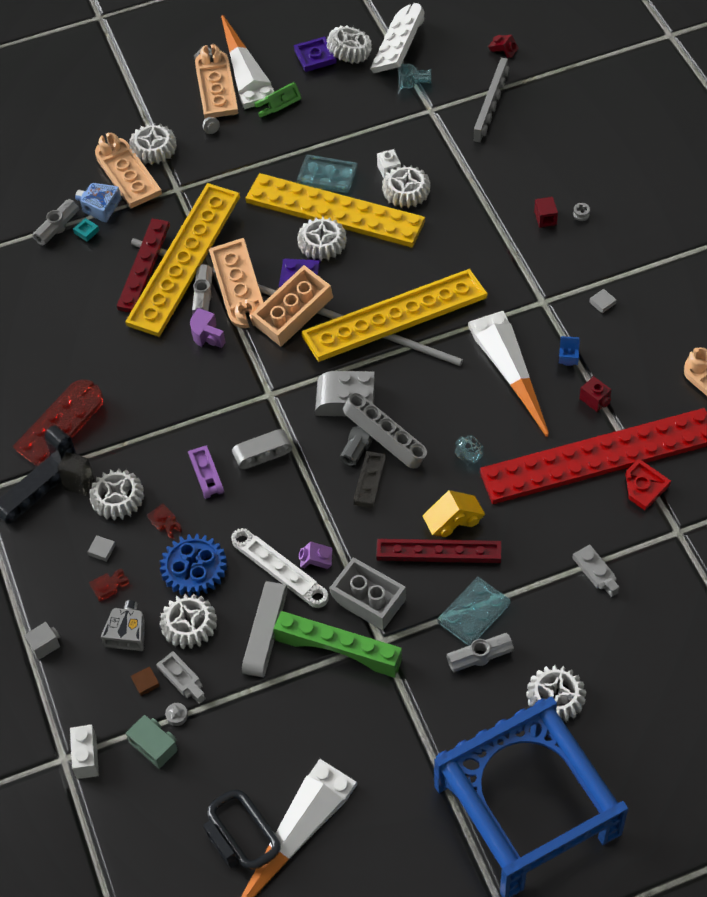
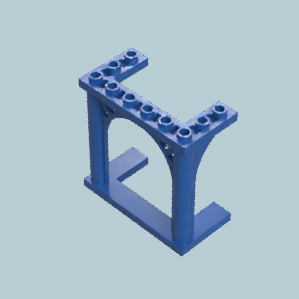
[434,696,628,897]

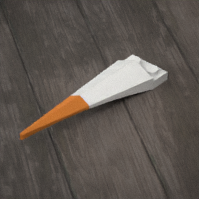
[221,15,274,109]
[468,311,549,437]
[241,759,357,897]

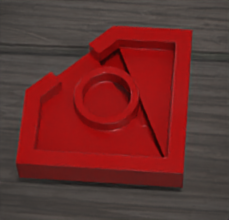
[626,459,671,511]

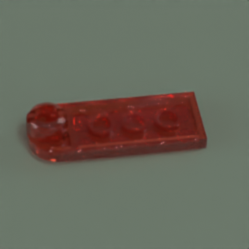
[13,379,103,467]

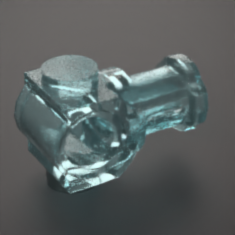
[398,64,432,88]

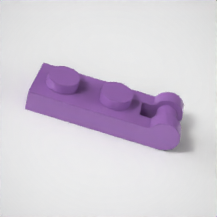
[188,445,224,499]

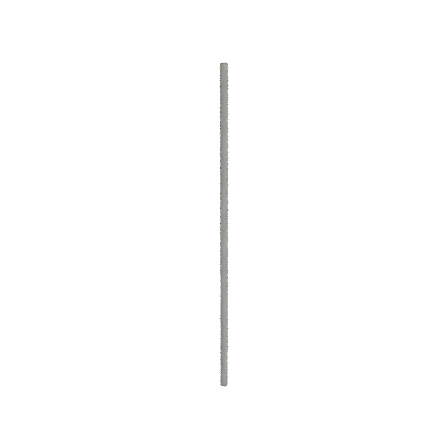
[131,238,463,366]

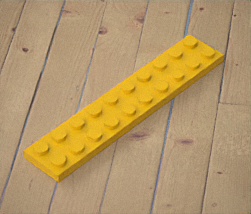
[245,173,425,248]
[125,183,240,337]
[302,269,487,362]

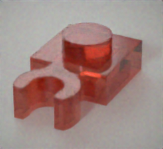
[147,504,182,539]
[89,569,129,602]

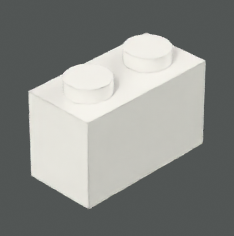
[70,725,99,779]

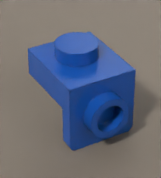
[559,336,580,366]

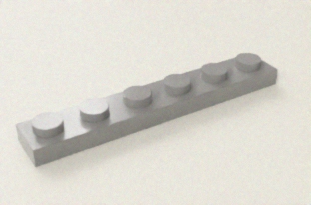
[474,58,510,142]

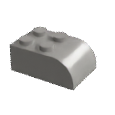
[315,371,375,416]
[329,557,406,630]

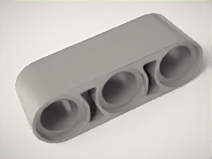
[232,429,292,469]

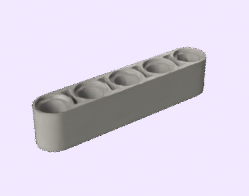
[343,393,427,469]
[242,581,287,677]

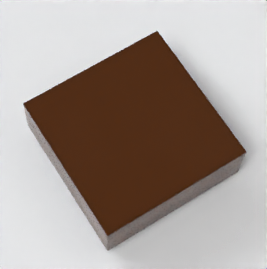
[131,666,160,696]

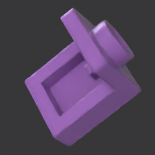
[299,541,332,569]

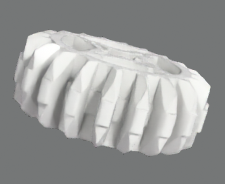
[327,25,372,64]
[129,123,177,166]
[382,165,430,209]
[297,217,347,261]
[89,469,144,521]
[160,594,217,649]
[526,665,586,722]

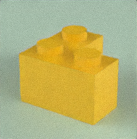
[423,490,485,537]

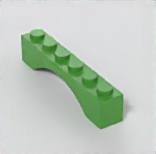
[273,611,402,678]

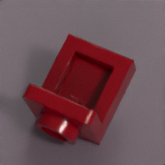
[488,34,518,58]

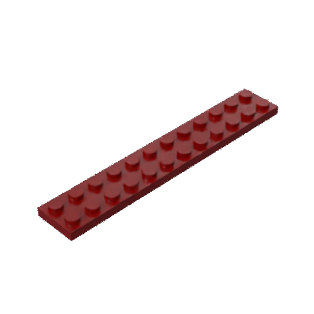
[480,408,707,505]

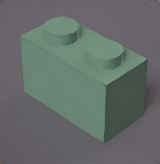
[126,715,178,769]

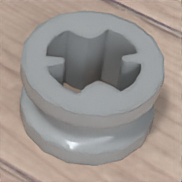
[573,203,590,221]

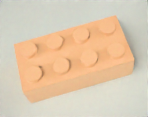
[251,265,333,347]

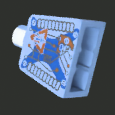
[75,183,121,222]

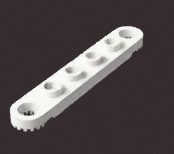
[231,528,328,608]

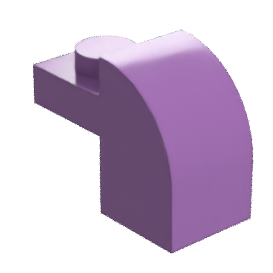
[190,308,226,348]

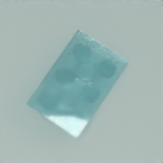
[297,154,357,193]
[437,577,511,646]

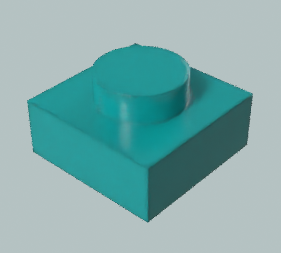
[73,218,99,241]

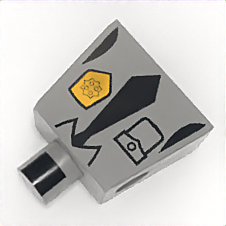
[101,600,145,651]

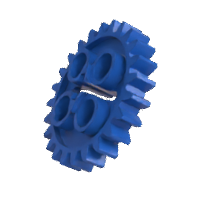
[160,534,227,597]

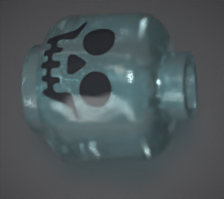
[454,435,484,465]

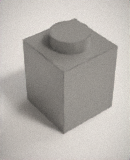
[24,622,60,660]

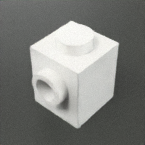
[377,149,401,179]

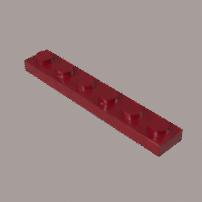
[117,218,170,313]
[376,539,501,563]

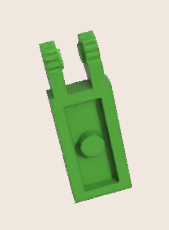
[254,82,302,117]

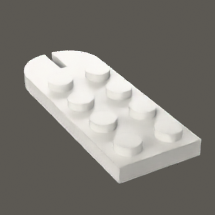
[370,3,424,73]

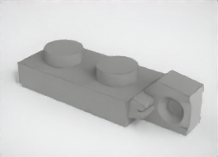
[572,544,619,597]
[156,651,206,704]

